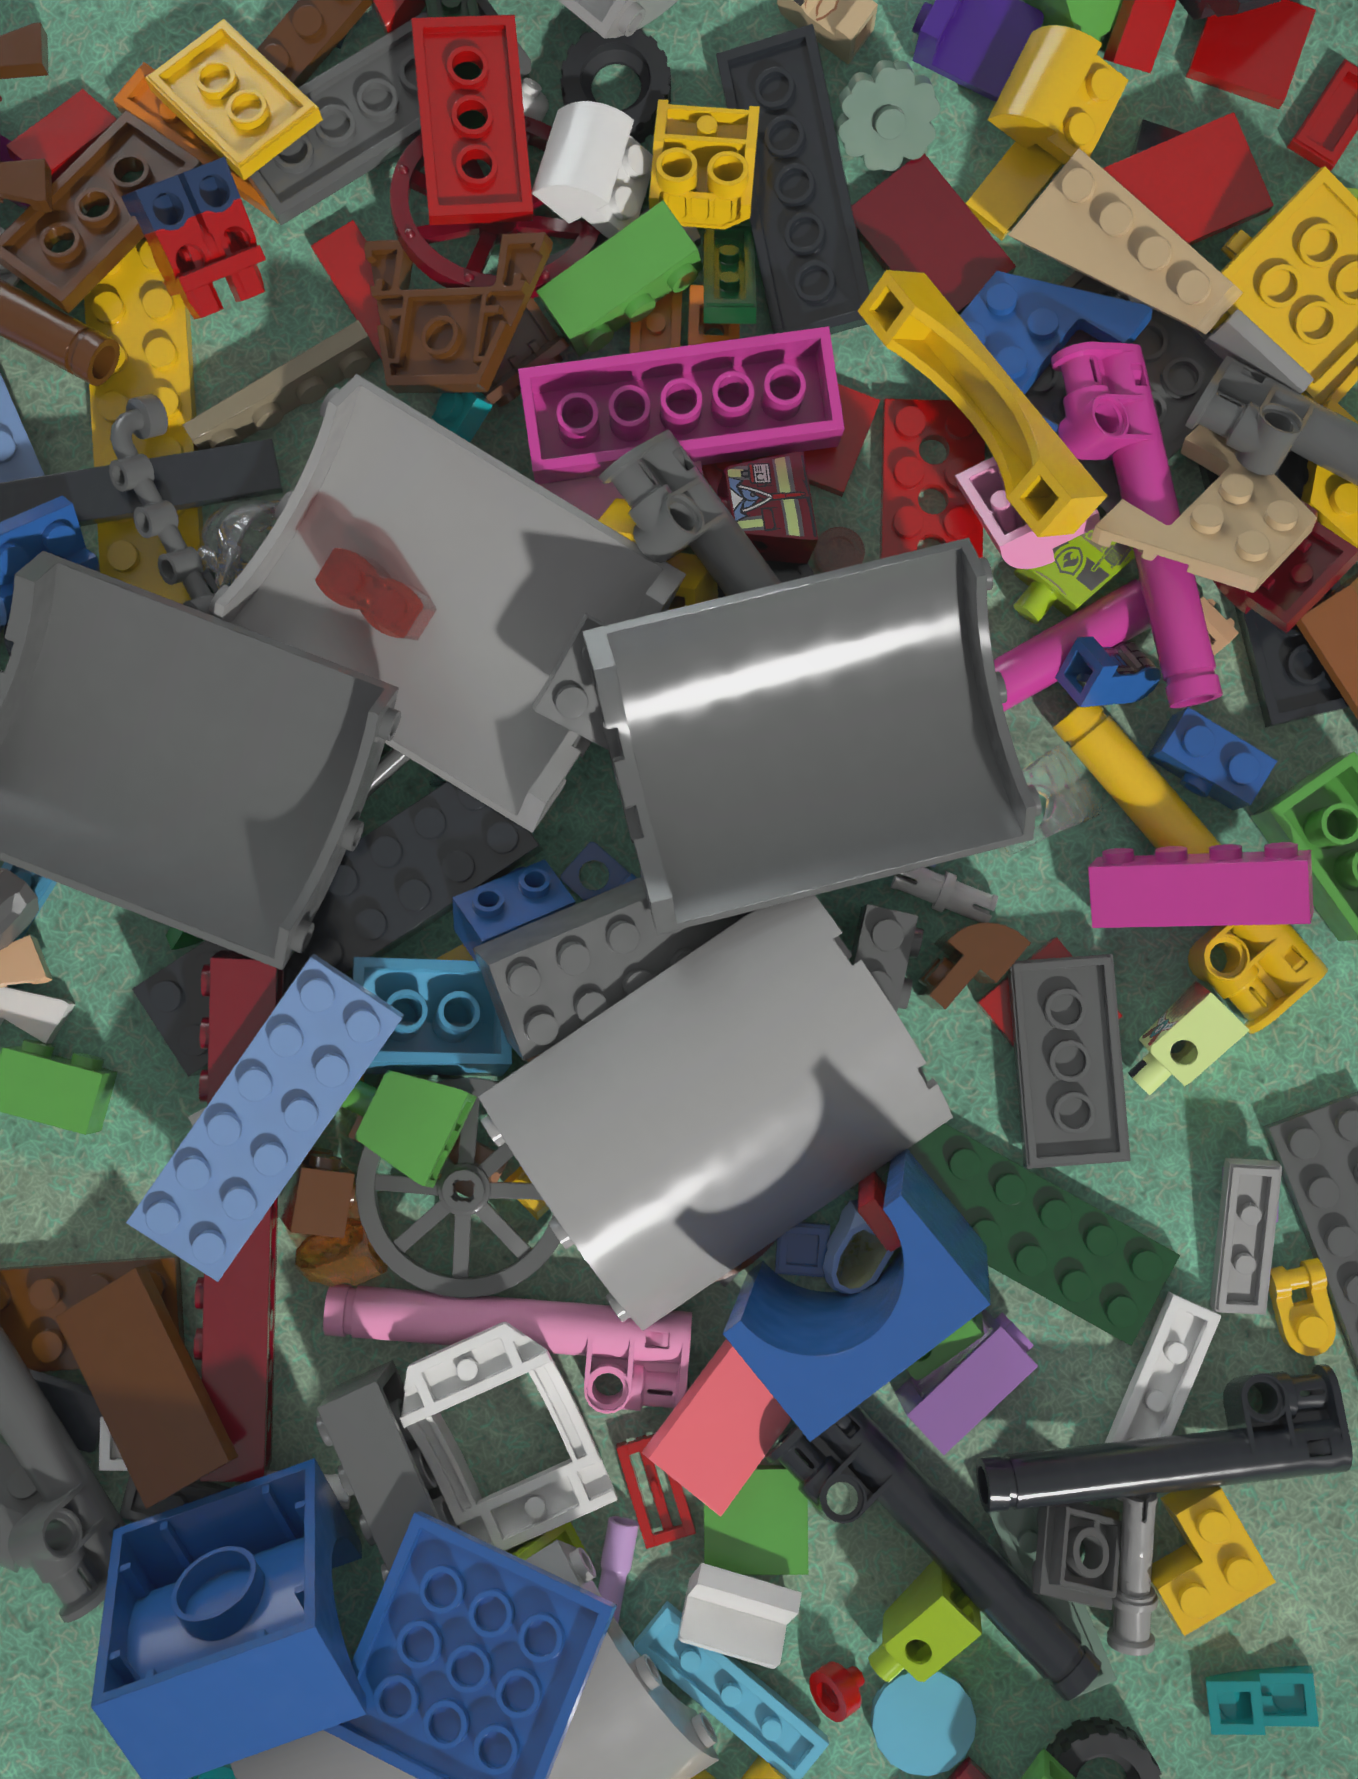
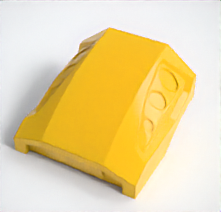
[649,99,760,230]

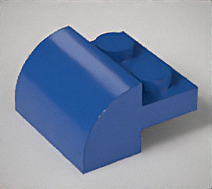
[0,495,100,626]

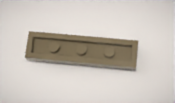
[183,320,379,450]

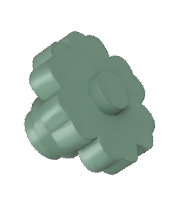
[835,60,940,171]

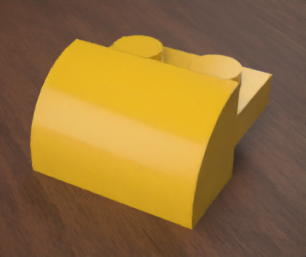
[987,25,1129,165]

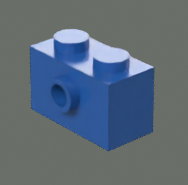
[1147,707,1277,810]

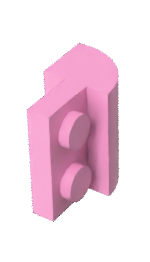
[955,457,1100,569]

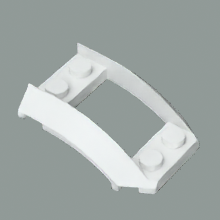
[400,1322,618,1551]

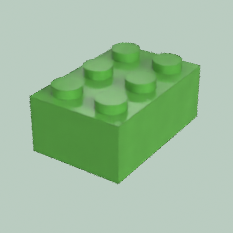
[1250,751,1358,941]

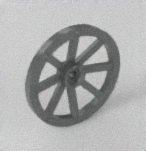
[356,1077,560,1298]

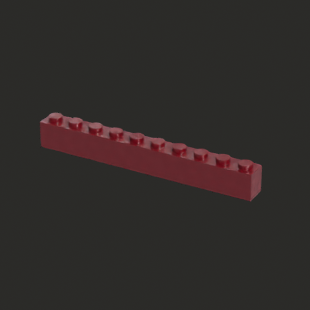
[194,950,284,1482]

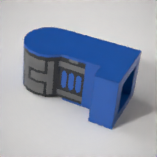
[1055,636,1161,707]

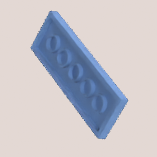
[126,954,404,1282]

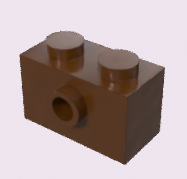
[278,1147,356,1238]

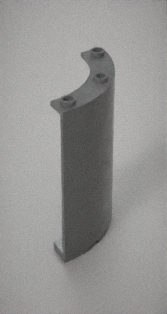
[582,538,1042,935]
[0,551,401,970]

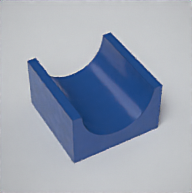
[723,1149,991,1442]
[91,1458,367,1779]

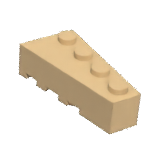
[1008,148,1243,335]

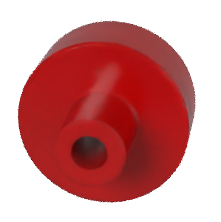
[809,1661,865,1722]

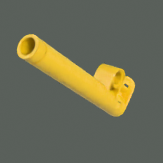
[1053,706,1328,1034]

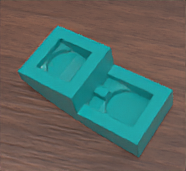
[1205,1665,1319,1735]

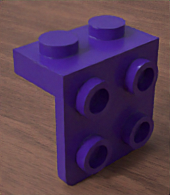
[912,0,1044,102]

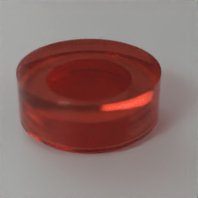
[813,527,865,573]

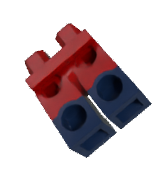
[121,157,266,320]

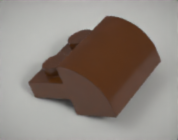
[917,923,1031,1010]

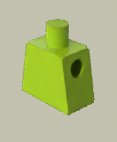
[868,1560,982,1682]

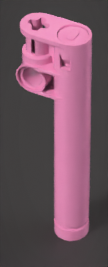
[323,1283,692,1414]

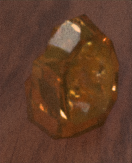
[294,1218,388,1287]

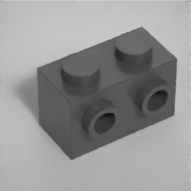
[849,904,924,1013]

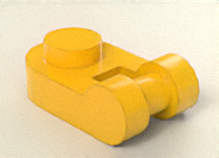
[1269,1258,1336,1356]

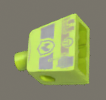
[1013,529,1135,624]

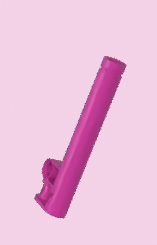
[1051,342,1223,708]
[993,577,1151,712]

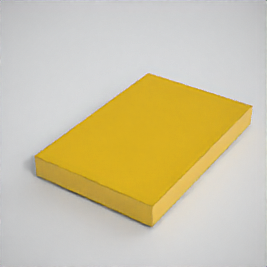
[145,19,323,180]

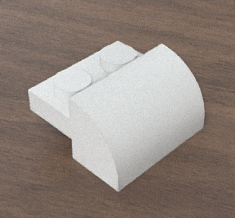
[532,101,653,239]

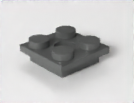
[1031,1502,1122,1610]

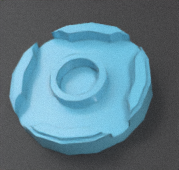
[870,1668,976,1776]

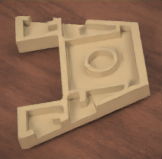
[1091,424,1317,593]

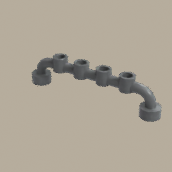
[109,394,216,616]

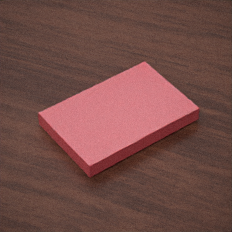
[641,1339,792,1517]

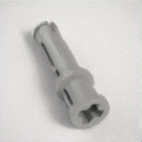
[1107,1494,1158,1656]

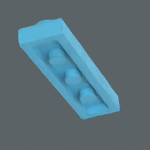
[634,1601,829,1779]

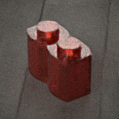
[315,548,437,641]

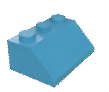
[351,957,512,1076]

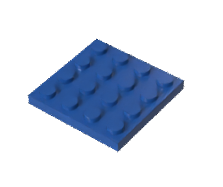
[324,1511,617,1779]

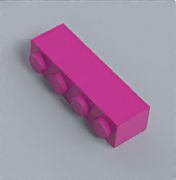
[1088,842,1314,928]

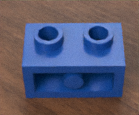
[453,859,576,968]

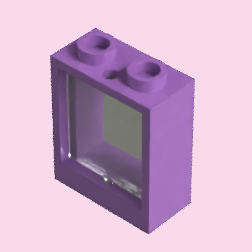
[895,1309,1038,1455]

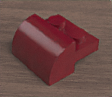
[1213,499,1358,633]

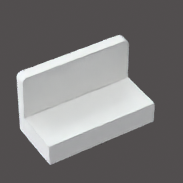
[678,1563,802,1669]

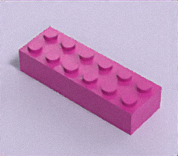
[518,326,845,484]

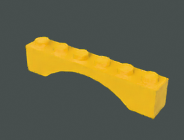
[858,270,1107,537]

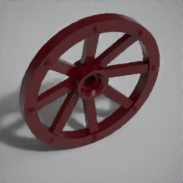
[390,116,601,298]

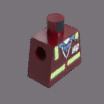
[717,451,818,564]

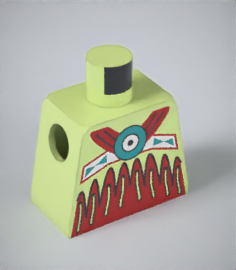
[1128,981,1249,1095]

